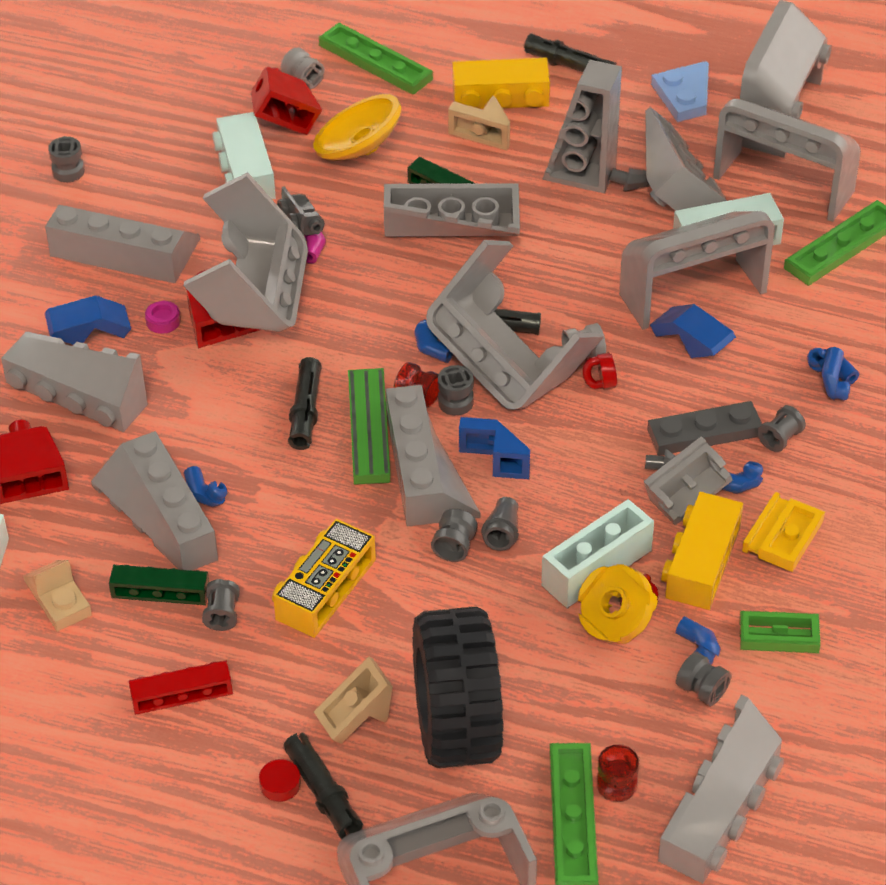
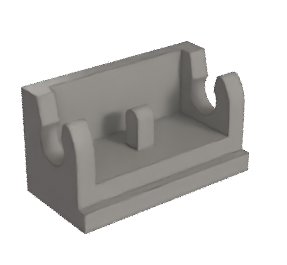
[644,436,733,525]

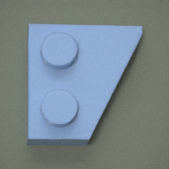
[651,61,709,122]

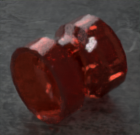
[394,362,439,408]
[597,745,639,802]

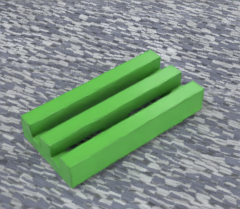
[739,611,820,653]

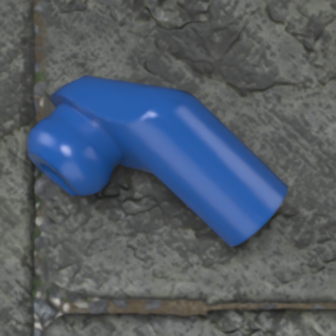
[414,319,453,363]
[807,347,860,385]
[821,347,850,401]
[722,461,764,494]
[184,466,227,507]
[676,616,721,665]

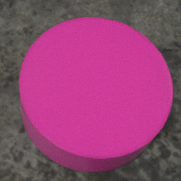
[145,301,181,334]

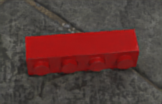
[128,660,233,715]

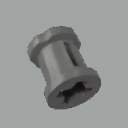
[758,405,806,452]
[202,579,240,631]

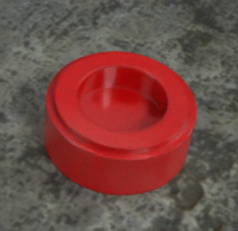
[259,759,301,802]

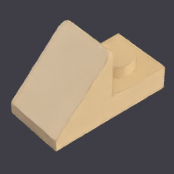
[448,96,510,151]
[23,560,92,632]
[314,656,393,744]

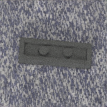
[647,401,762,456]

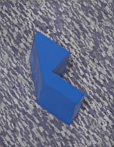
[44,295,131,345]
[650,304,736,358]
[459,417,530,479]

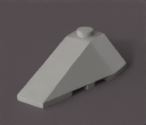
[645,107,727,210]

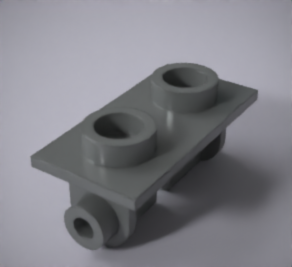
[277,186,325,236]

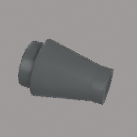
[481,497,519,551]

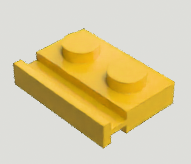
[742,492,825,572]

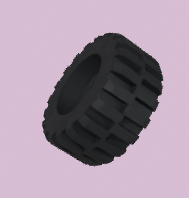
[412,606,503,768]

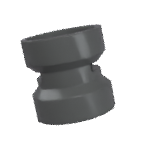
[48,136,85,183]
[438,365,474,416]
[431,509,478,562]
[676,652,732,706]

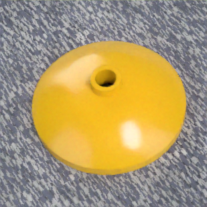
[313,94,401,160]

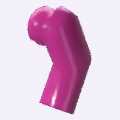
[304,232,326,264]

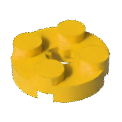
[578,564,657,644]

